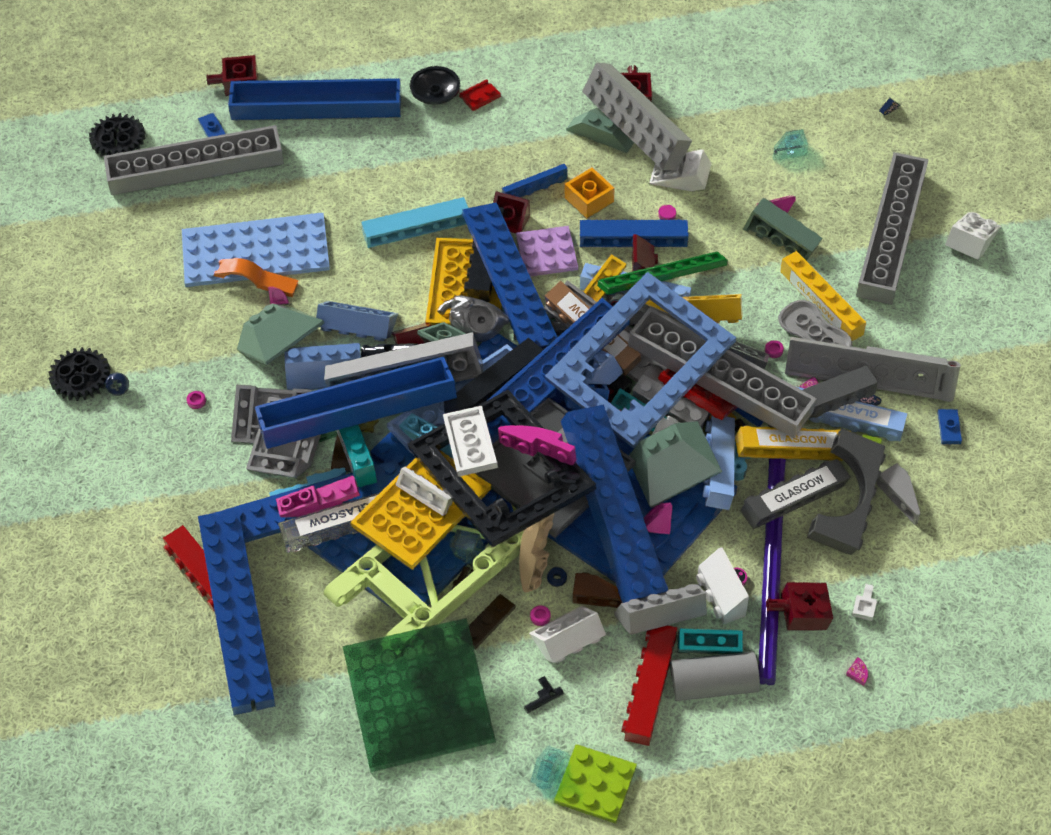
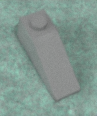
[876,463,921,525]

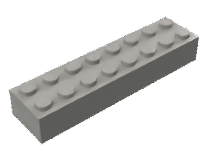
[582,63,692,170]
[324,332,483,387]

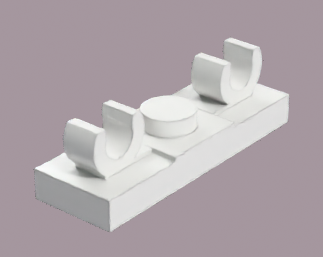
[396,467,453,516]

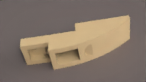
[519,513,554,592]

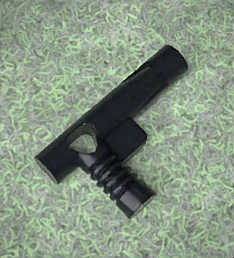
[524,676,564,714]

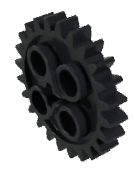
[89,113,146,157]
[48,347,111,401]

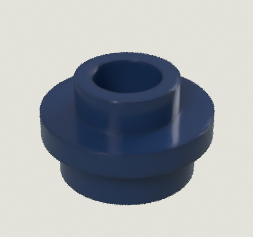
[547,567,567,587]

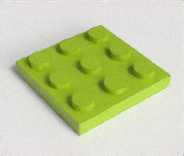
[554,744,637,824]

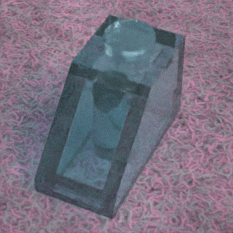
[772,129,808,160]
[450,529,485,569]
[530,746,568,789]

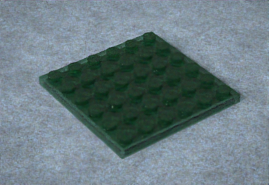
[342,618,496,773]

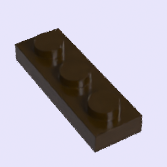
[460,594,516,650]

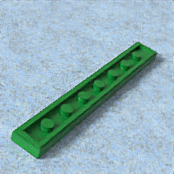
[597,251,728,295]

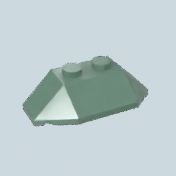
[566,108,634,153]

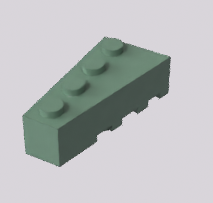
[743,197,823,261]

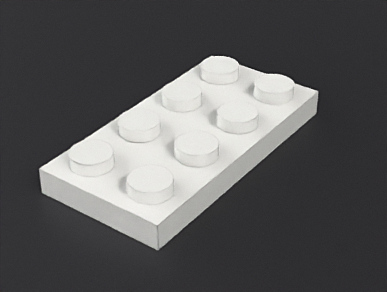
[443,406,498,477]

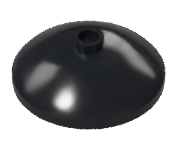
[410,66,460,105]

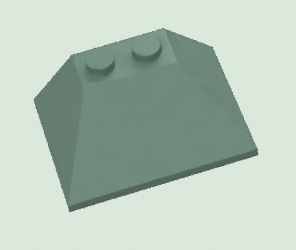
[237,303,324,365]
[629,421,722,508]

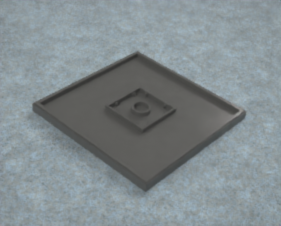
[475,397,636,538]

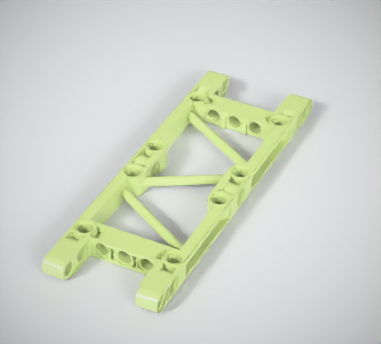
[323,505,533,660]

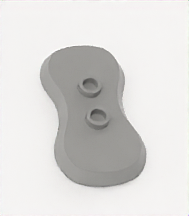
[778,300,852,347]

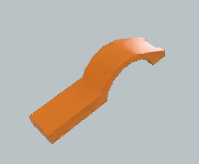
[214,258,298,297]

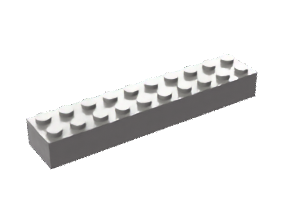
[104,125,284,195]
[856,152,929,305]
[628,307,817,438]

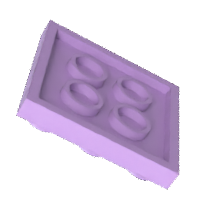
[516,226,578,277]

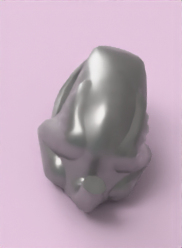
[437,295,509,342]

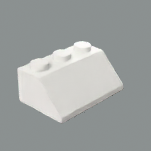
[696,547,749,625]
[529,606,606,663]

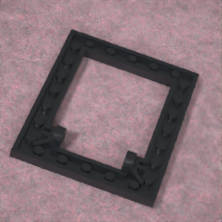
[407,390,596,548]

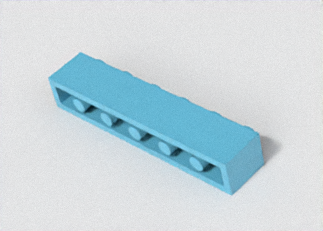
[361,197,468,248]

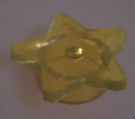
[358,419,379,433]

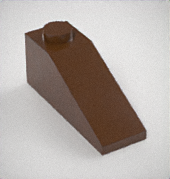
[573,572,622,608]

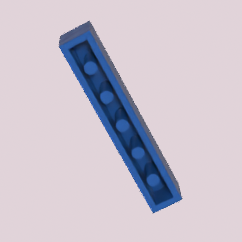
[580,220,688,247]

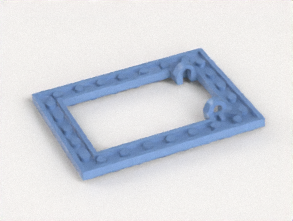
[545,272,736,449]

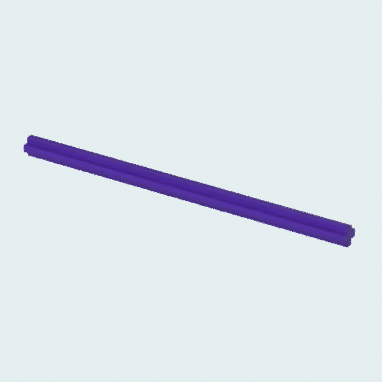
[758,458,786,686]

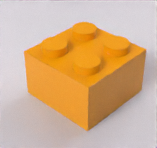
[565,168,615,218]

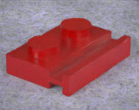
[459,79,501,111]

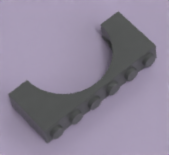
[807,428,886,555]

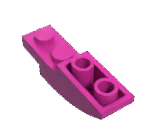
[498,425,576,465]
[276,476,360,517]

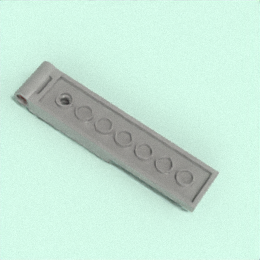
[785,337,961,402]

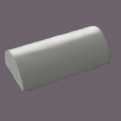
[669,651,760,701]

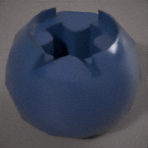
[106,372,129,396]

